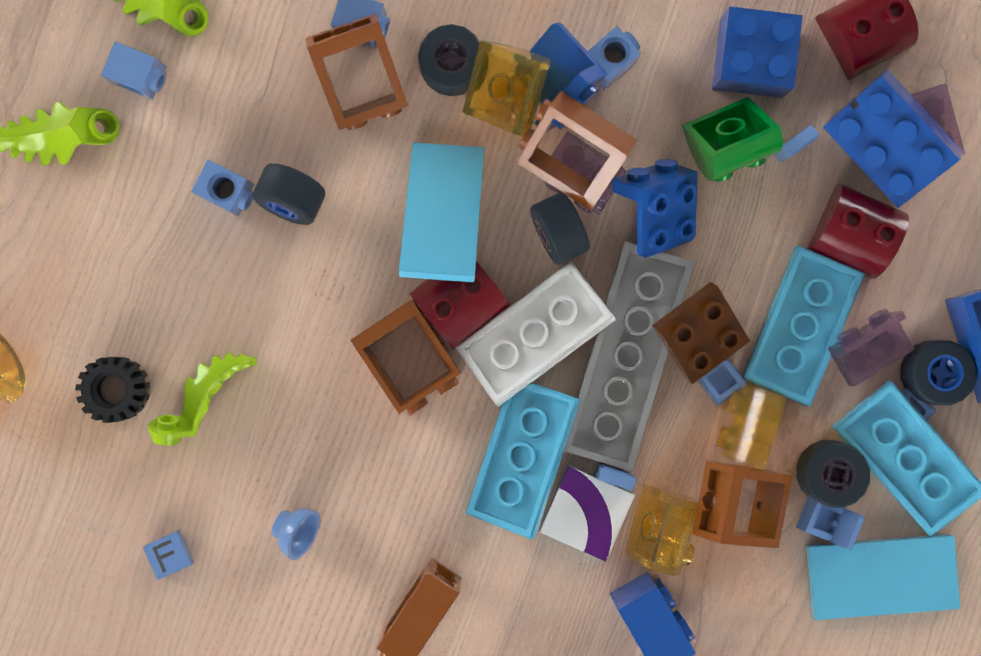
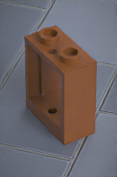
[306,13,408,130]
[516,91,637,211]
[350,300,462,415]
[692,460,792,548]
[376,558,461,656]

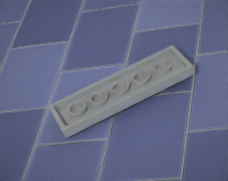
[564,241,695,472]

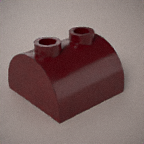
[815,0,919,81]
[807,183,909,279]
[409,261,510,350]

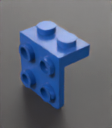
[515,22,608,132]
[612,159,698,258]

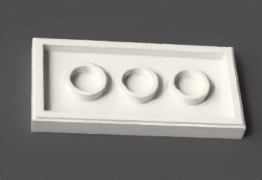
[456,261,616,407]

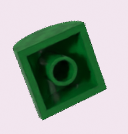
[682,97,783,182]

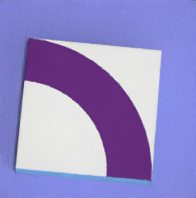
[539,465,635,562]

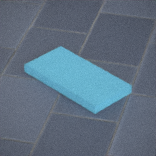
[399,142,485,282]
[742,246,865,407]
[832,380,981,537]
[466,383,581,539]
[806,534,961,620]

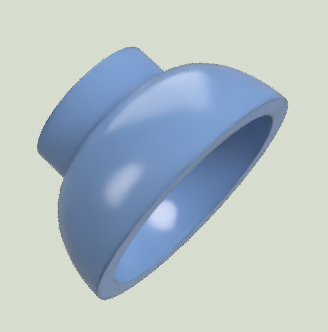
[272,508,320,560]

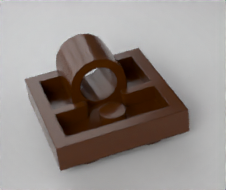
[652,282,750,384]

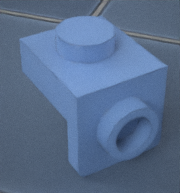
[796,495,864,550]

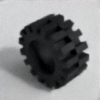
[75,357,150,423]

